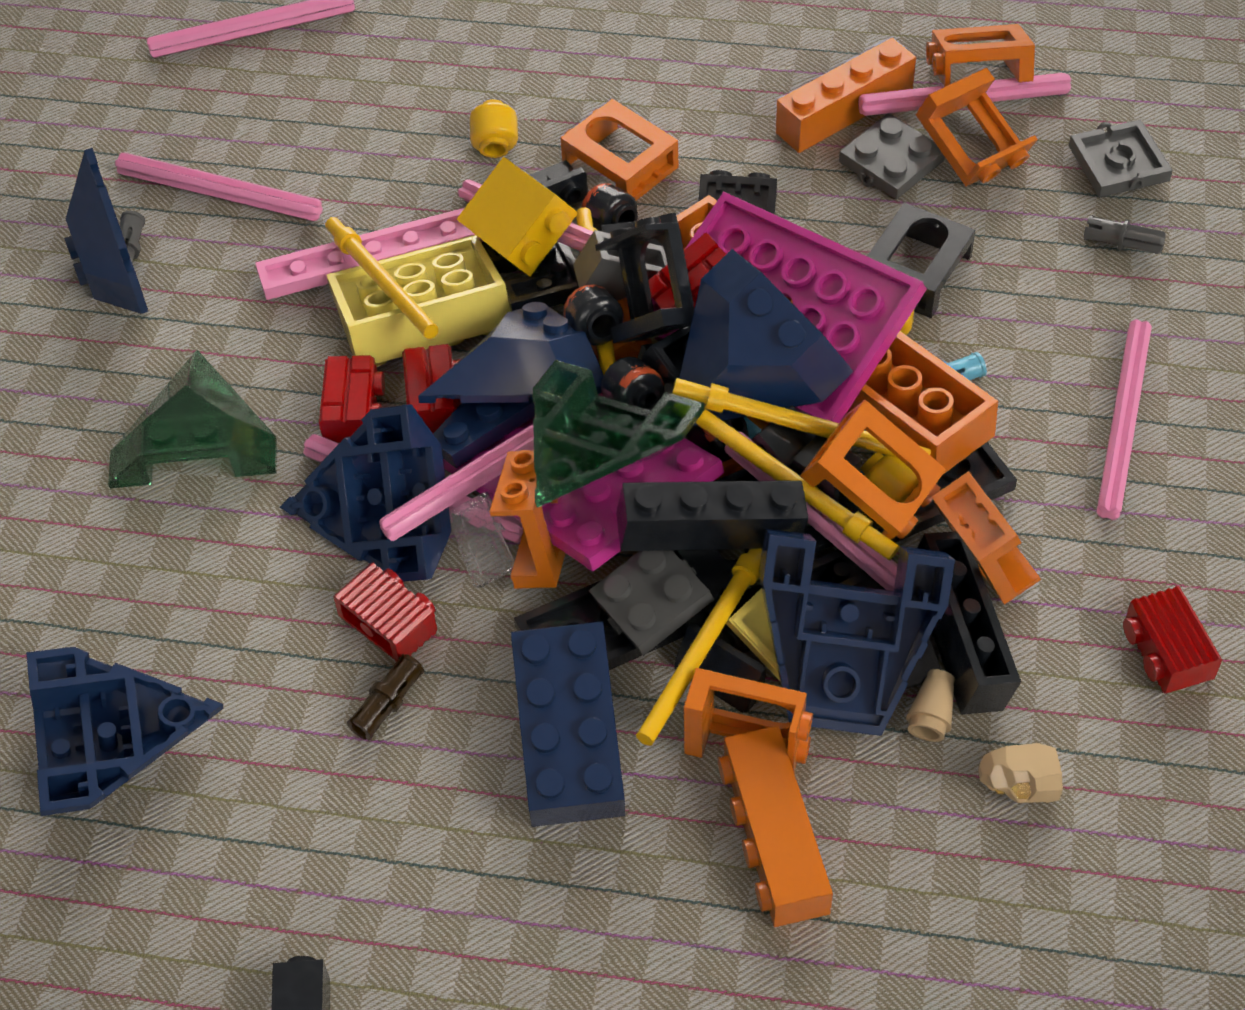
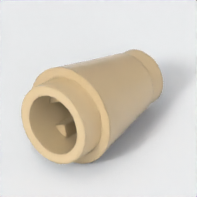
[906,669,955,742]

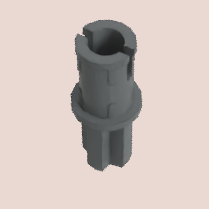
[1084,215,1166,254]

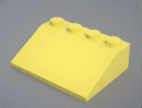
[326,235,511,367]

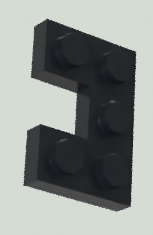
[482,241,579,311]

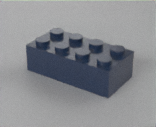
[511,622,625,827]

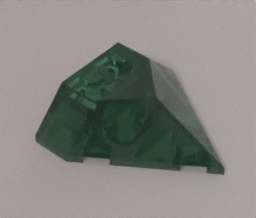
[108,350,277,489]
[533,360,705,508]

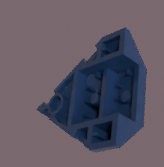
[64,148,149,314]
[668,249,854,432]
[418,302,604,403]
[280,404,452,582]
[26,647,223,816]

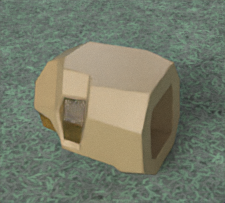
[978,743,1063,803]

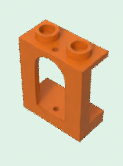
[926,24,1035,87]
[915,67,1038,187]
[560,99,679,201]
[800,400,946,540]
[489,450,565,589]
[931,471,1041,605]
[684,668,813,772]

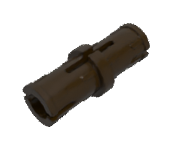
[347,654,424,741]

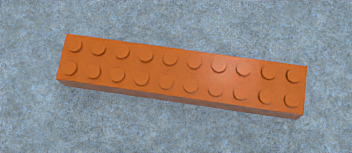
[676,195,998,475]

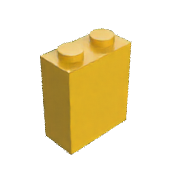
[456,156,578,276]

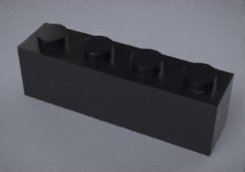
[616,481,808,551]
[917,531,1021,715]

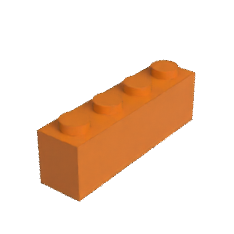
[776,38,916,153]
[717,725,833,928]

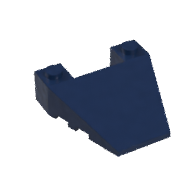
[759,528,955,736]

